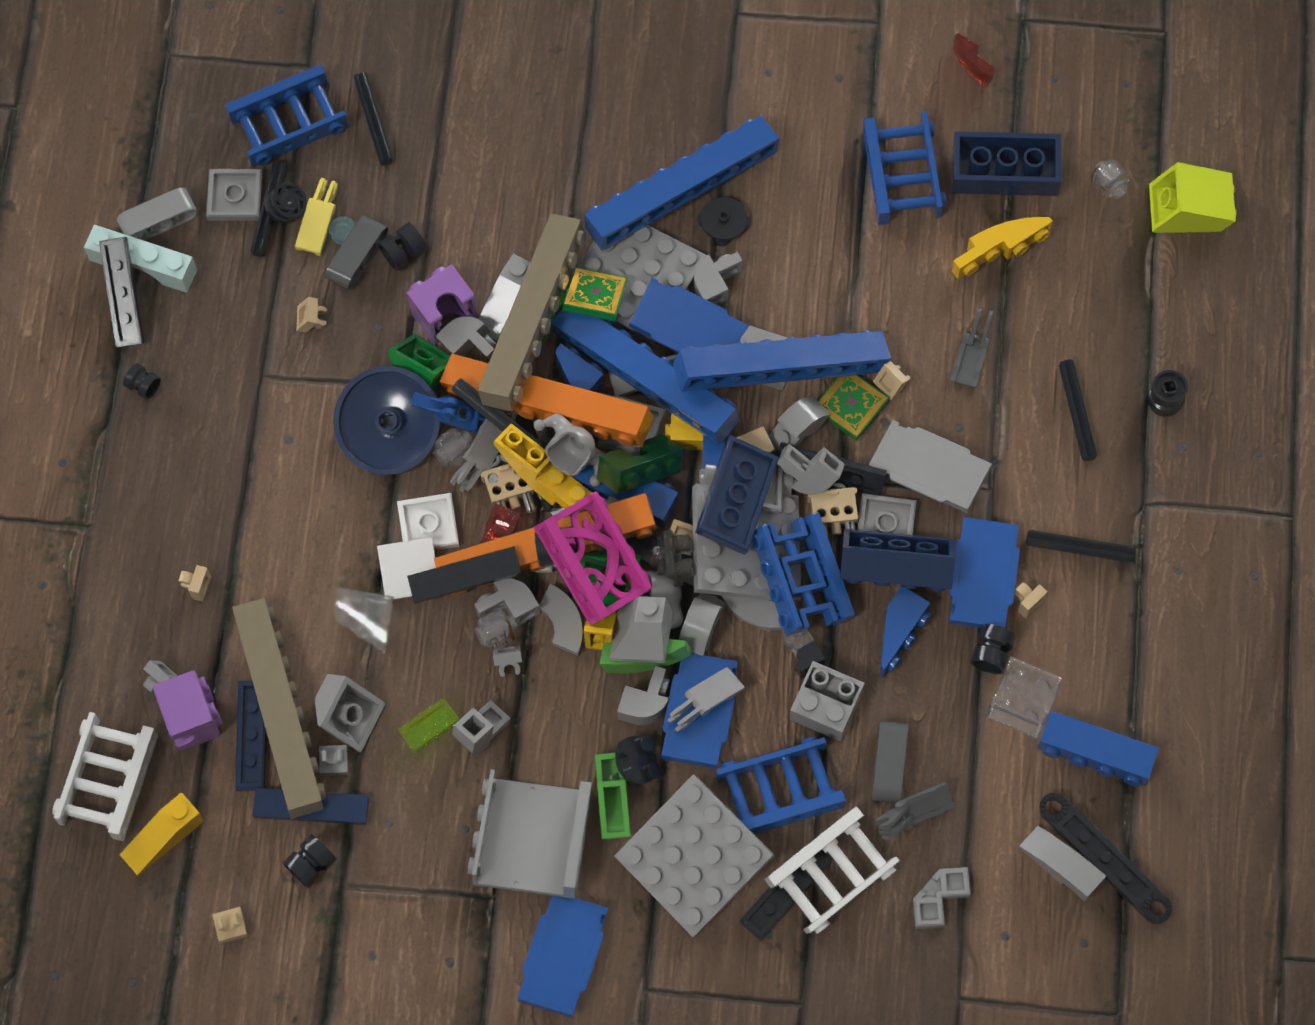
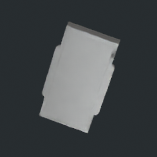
[869,420,992,513]

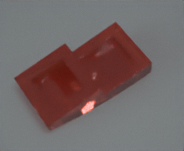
[953,33,995,87]
[480,503,521,544]

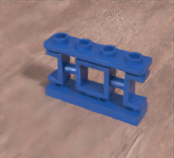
[751,512,855,636]

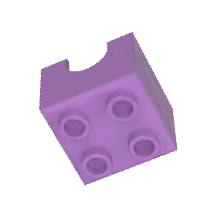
[407,265,478,344]
[153,671,223,751]

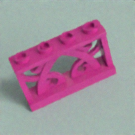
[533,491,652,625]

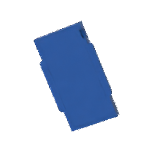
[628,277,748,352]
[949,517,1020,628]
[661,653,738,769]
[517,896,608,1018]

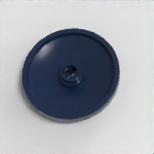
[333,366,442,475]

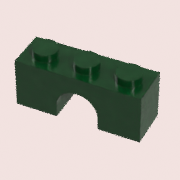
[597,434,684,494]

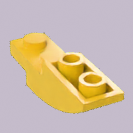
[952,217,1053,279]
[493,424,592,513]

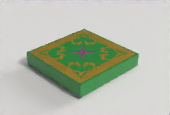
[563,267,627,321]
[818,375,889,441]

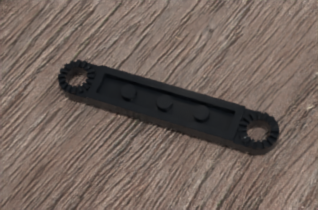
[1039,792,1172,924]

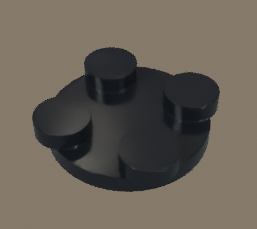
[697,196,751,247]
[615,735,662,786]

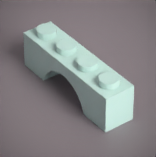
[84,225,197,293]

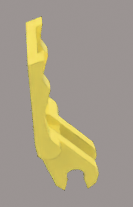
[295,178,338,256]

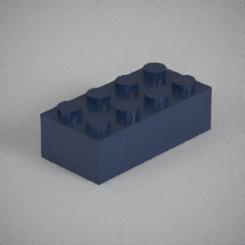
[952,131,1061,196]
[840,529,955,591]

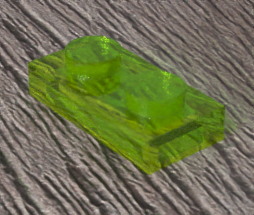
[397,697,460,754]

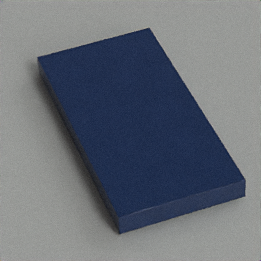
[695,435,779,555]

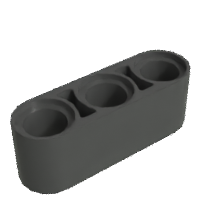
[325,215,389,290]
[872,721,908,803]

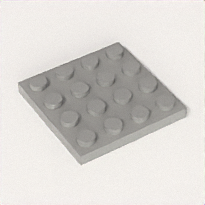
[562,225,707,345]
[615,774,775,938]

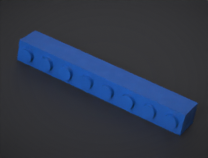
[585,116,779,251]
[551,308,740,445]
[673,330,891,392]

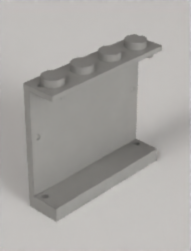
[468,769,592,898]

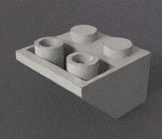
[790,661,865,742]

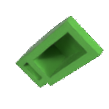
[599,639,693,674]
[595,753,630,839]

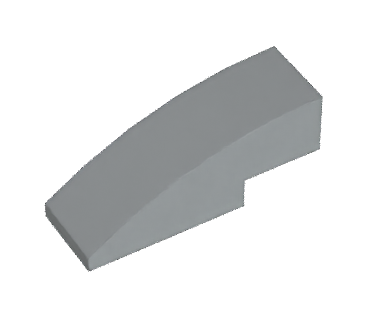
[1019,826,1106,902]

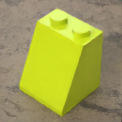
[1149,162,1236,233]

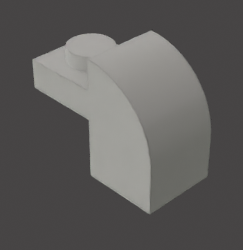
[694,252,742,305]
[436,316,497,360]
[768,396,831,450]
[777,444,845,495]
[474,578,541,627]
[679,593,726,656]
[617,666,670,725]
[452,700,511,755]

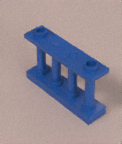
[225,64,349,167]
[863,111,946,225]
[716,737,846,835]

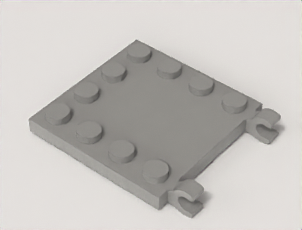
[692,464,801,603]

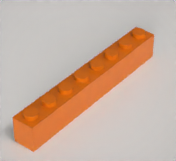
[439,354,654,447]
[433,493,657,596]

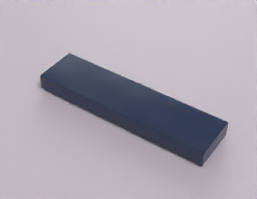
[235,681,266,791]
[252,788,369,825]

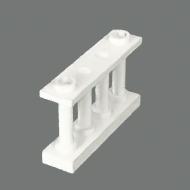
[52,712,158,841]
[764,806,899,934]

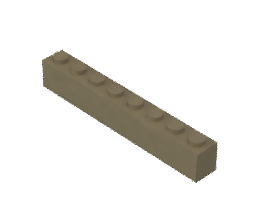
[477,214,586,412]
[232,598,327,819]

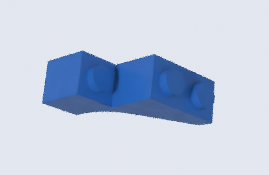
[556,343,604,438]

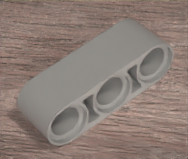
[117,188,198,241]

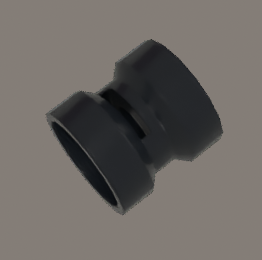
[123,363,161,400]

